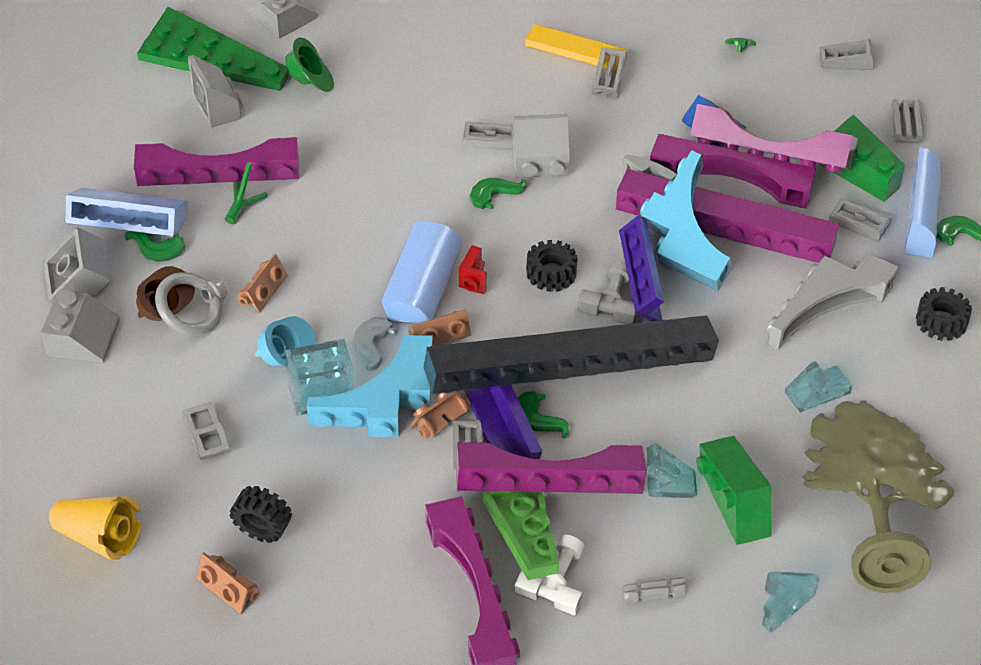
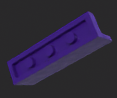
[619,215,664,322]
[464,385,542,459]

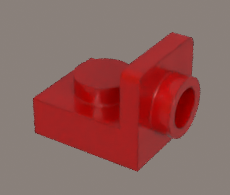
[458,245,487,294]

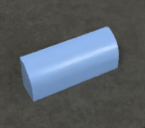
[904,147,942,258]
[66,187,187,236]
[382,221,463,323]

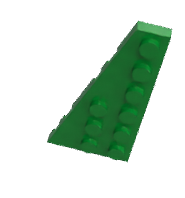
[137,7,289,91]

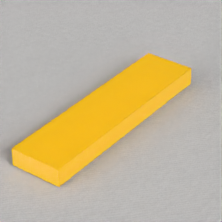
[525,24,628,71]

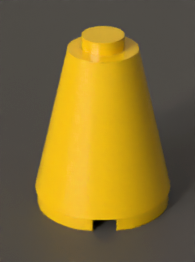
[49,496,141,561]

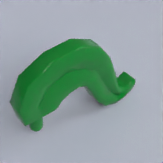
[470,178,526,209]
[936,216,981,246]
[125,231,185,261]
[517,391,569,439]

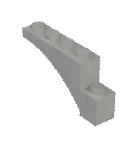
[767,253,899,350]

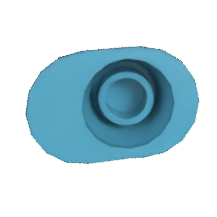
[254,316,316,367]

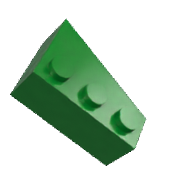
[819,114,905,202]
[696,435,772,545]

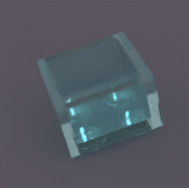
[285,339,354,416]

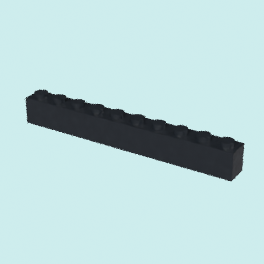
[423,315,719,394]

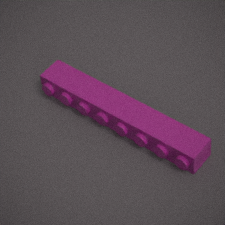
[615,169,840,263]

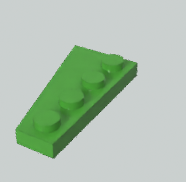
[482,491,559,580]

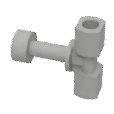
[577,261,636,324]

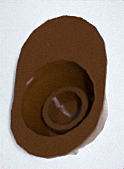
[136,266,195,321]

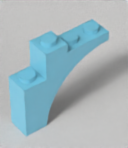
[640,150,732,291]
[307,335,432,438]

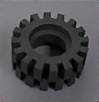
[526,240,578,292]
[916,287,972,341]
[229,486,292,543]

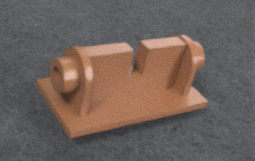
[238,254,288,313]
[408,309,471,346]
[409,391,471,438]
[196,552,260,614]

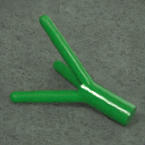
[225,162,268,224]

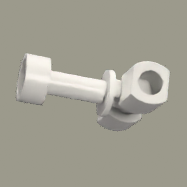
[515,535,585,616]

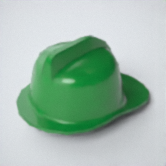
[285,37,334,92]

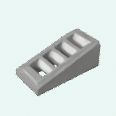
[820,39,874,70]

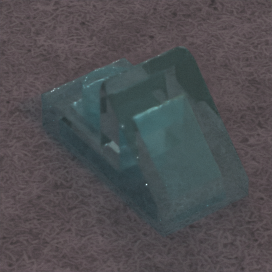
[785,361,852,413]
[646,443,697,498]
[762,571,819,633]

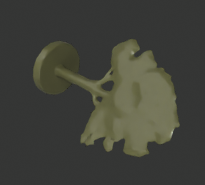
[802,401,954,593]

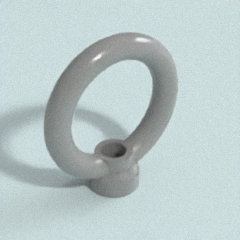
[155,272,227,335]

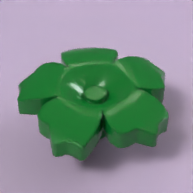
[725,38,756,52]

